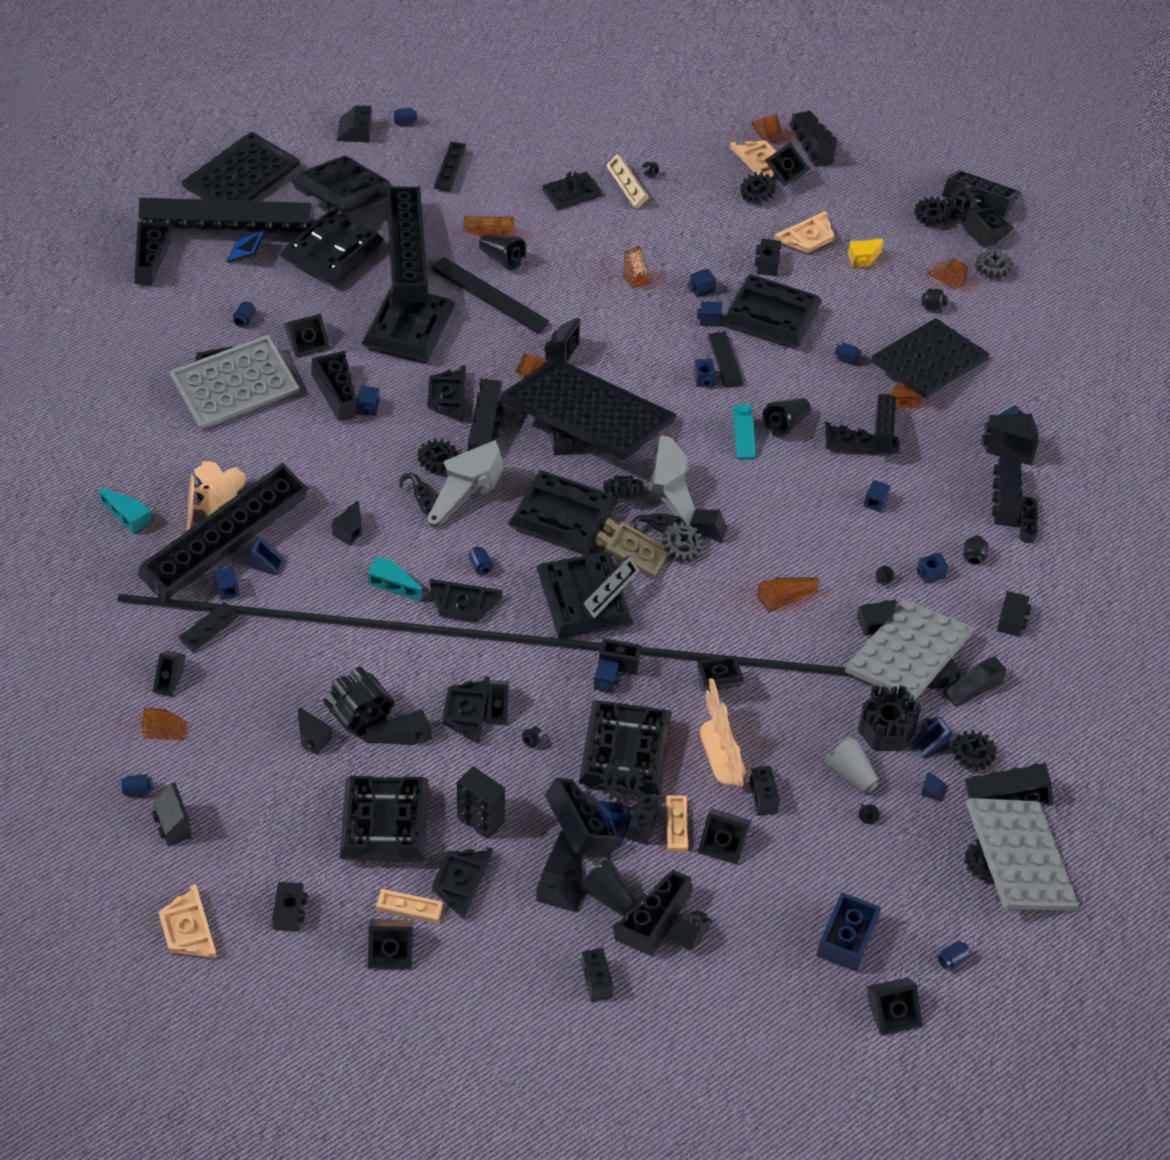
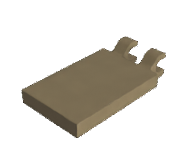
[594,518,669,579]

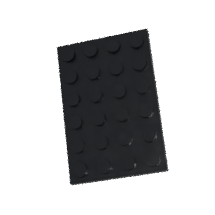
[182,131,300,201]
[871,318,990,399]

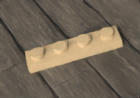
[606,154,649,209]

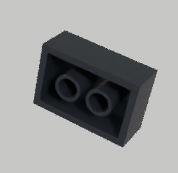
[457,766,505,838]

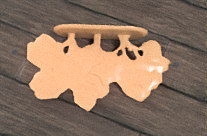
[187,461,246,531]
[700,679,746,788]

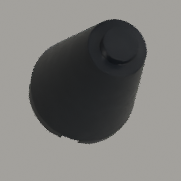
[479,234,527,270]
[762,398,811,437]
[579,857,637,916]

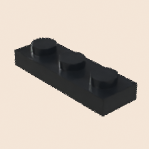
[179,601,238,653]

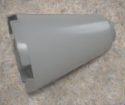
[824,736,879,793]

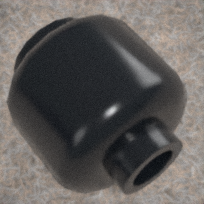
[922,289,948,312]
[963,535,989,565]

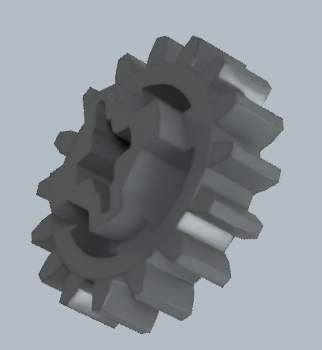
[975,248,1013,279]
[661,522,703,563]

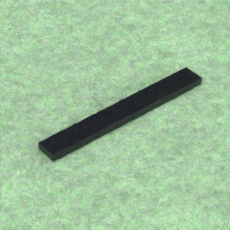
[432,257,549,334]

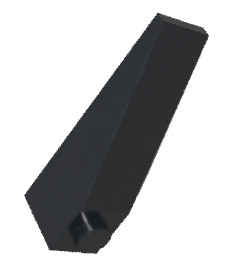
[536,831,583,913]

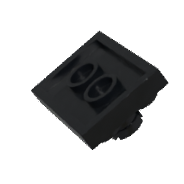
[542,171,602,211]

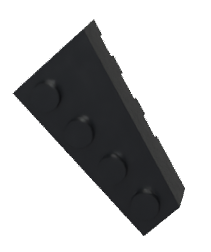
[544,777,621,857]

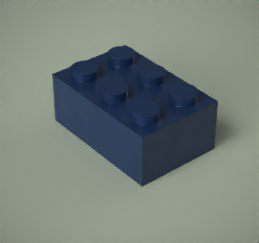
[817,892,882,972]

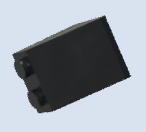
[981,414,1039,465]

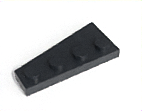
[825,422,900,454]

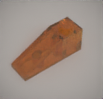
[463,216,514,237]
[757,577,819,612]

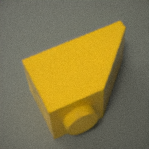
[848,239,883,268]

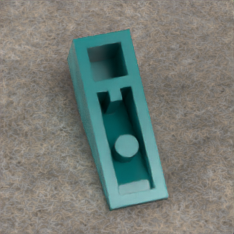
[731,404,756,460]
[98,488,152,534]
[367,556,422,602]

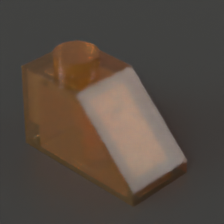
[751,115,782,141]
[623,246,649,289]
[928,259,969,290]
[515,353,548,379]
[888,382,922,409]
[141,708,187,740]

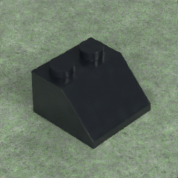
[337,105,373,143]
[765,142,810,187]
[962,207,1014,247]
[284,314,330,357]
[544,318,581,362]
[697,655,744,692]
[151,783,192,846]
[697,808,752,864]
[368,919,414,969]
[867,977,923,1035]

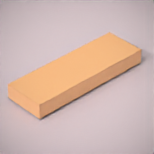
[666,795,688,852]
[376,889,444,924]

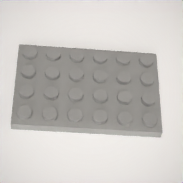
[169,335,300,430]
[845,600,973,700]
[966,798,1079,911]

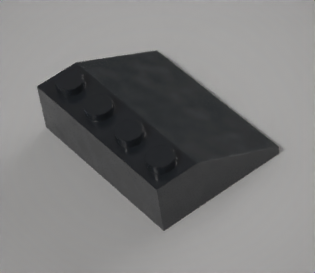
[942,170,1020,217]

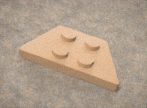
[730,141,776,177]
[774,211,834,253]
[159,884,217,958]

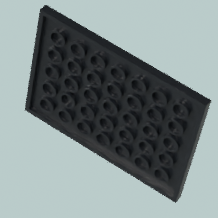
[499,357,677,460]

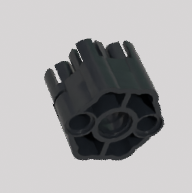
[323,667,395,737]
[858,685,921,752]

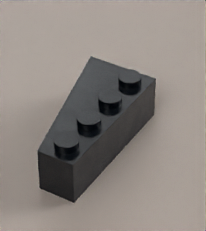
[790,110,837,167]
[134,222,172,285]
[311,351,357,421]
[468,378,505,451]
[991,457,1023,527]
[965,763,1054,805]
[612,870,693,956]

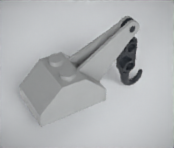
[631,435,699,534]
[399,440,504,528]

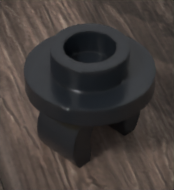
[642,162,659,178]
[875,565,894,585]
[521,726,542,748]
[859,804,880,824]

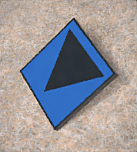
[227,231,266,263]

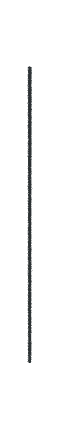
[118,594,853,676]

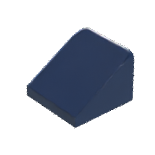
[921,772,946,801]

